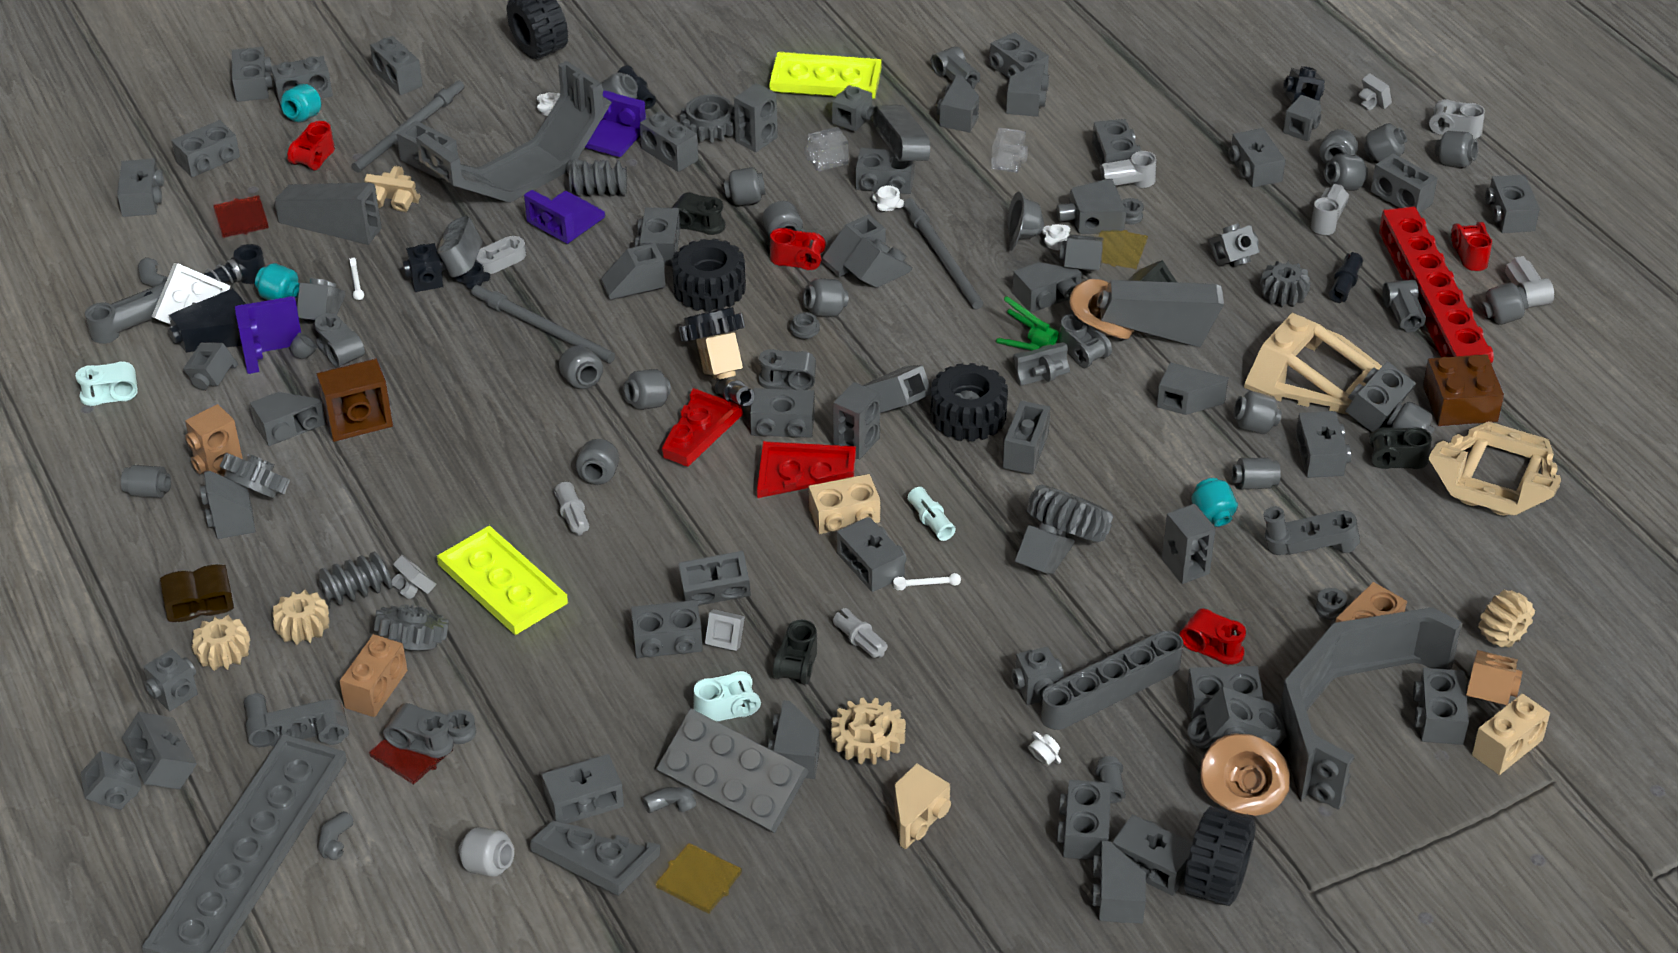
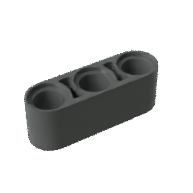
[437,216,483,277]

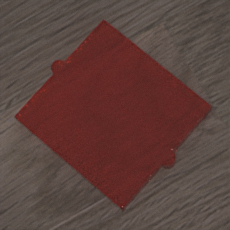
[214,195,269,238]
[369,739,453,785]

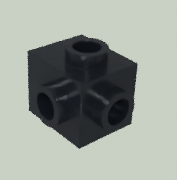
[1283,66,1325,104]
[403,243,446,292]

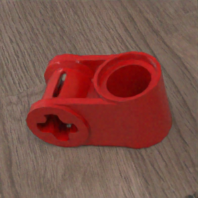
[287,121,335,170]
[1451,222,1492,271]
[770,228,826,270]
[1179,608,1246,665]

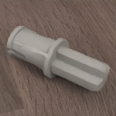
[554,482,589,536]
[833,608,888,658]

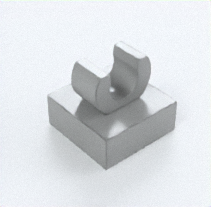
[1359,73,1392,111]
[391,555,437,599]
[705,609,745,651]

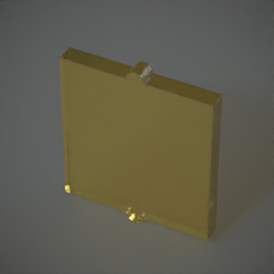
[1099,230,1148,269]
[656,843,742,914]

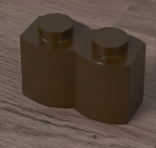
[160,564,234,622]

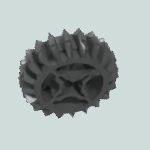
[1027,485,1114,542]

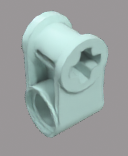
[75,362,138,406]
[693,671,761,722]

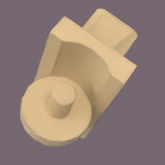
[365,166,421,212]

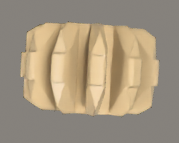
[272,589,330,645]
[1478,590,1535,648]
[192,615,250,671]

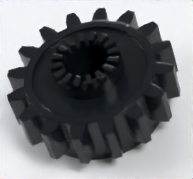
[679,307,745,341]

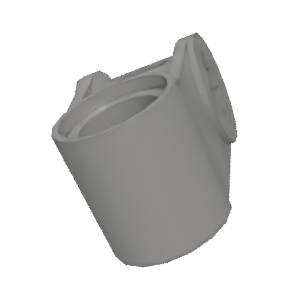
[1429,99,1485,139]

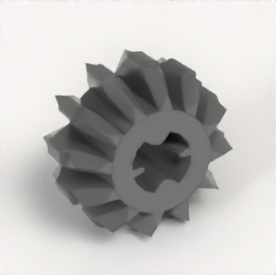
[1260,261,1311,307]

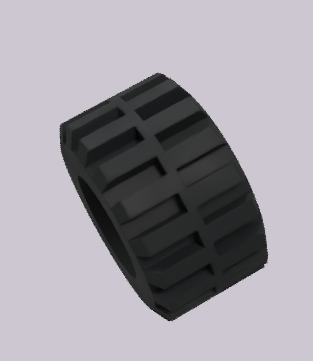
[506,0,568,59]
[672,238,746,311]
[930,363,1008,441]
[1184,806,1256,906]

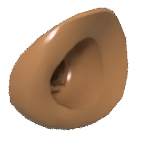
[1069,279,1134,339]
[1200,734,1289,816]

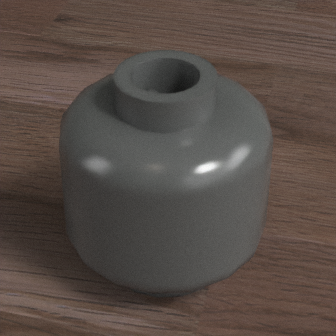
[601,72,638,99]
[1364,123,1407,162]
[1320,129,1358,164]
[1435,131,1479,167]
[1324,154,1368,191]
[724,167,766,206]
[762,201,803,236]
[803,279,849,317]
[1482,282,1529,325]
[559,345,603,389]
[623,369,671,410]
[1233,391,1282,434]
[1386,402,1435,435]
[576,439,620,485]

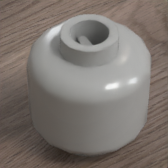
[459,827,514,877]

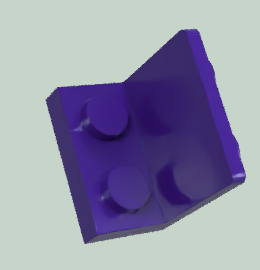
[585,90,646,157]
[524,190,605,244]
[235,296,301,374]

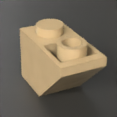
[895,764,951,850]

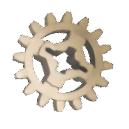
[831,697,905,764]

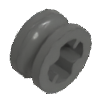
[1122,198,1144,224]
[1316,588,1347,620]
[447,710,476,744]

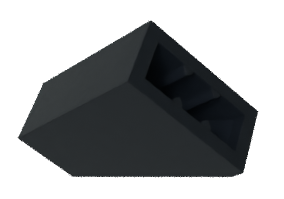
[168,288,246,353]

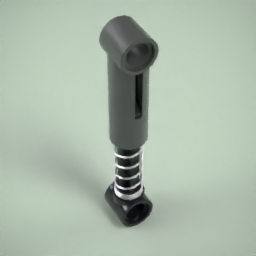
[85,244,265,344]

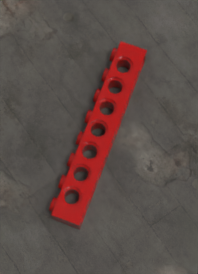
[1379,206,1494,363]

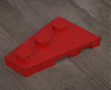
[662,388,743,467]
[757,441,856,498]

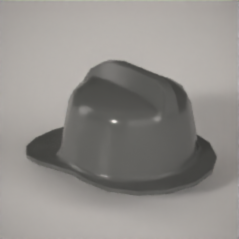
[1007,192,1044,251]

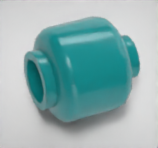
[281,84,321,122]
[255,263,300,300]
[1191,478,1238,527]

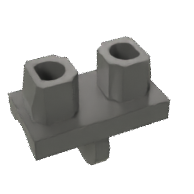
[1013,342,1070,386]

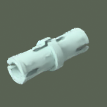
[907,487,956,541]

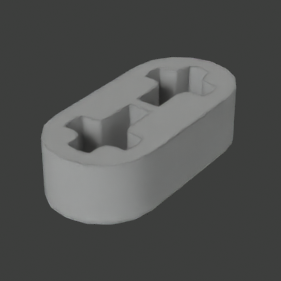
[476,236,526,274]

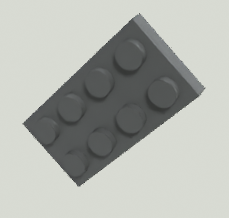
[657,708,809,833]

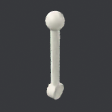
[350,258,364,300]
[893,573,961,590]

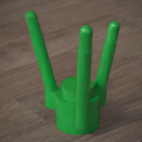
[996,296,1059,351]

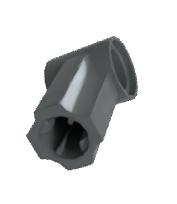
[931,46,980,89]
[1382,280,1426,332]

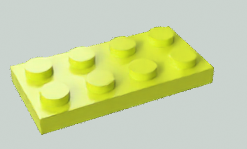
[770,52,882,99]
[437,526,568,635]

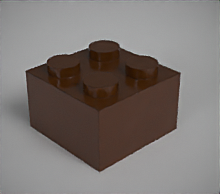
[1423,354,1504,426]
[316,358,393,442]

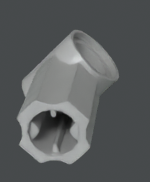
[1100,151,1156,188]
[1310,184,1349,235]
[1505,256,1554,307]

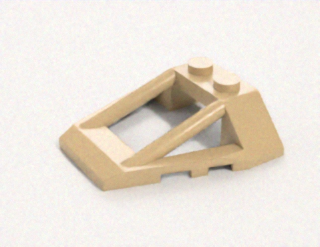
[1244,313,1382,415]
[1429,421,1561,515]

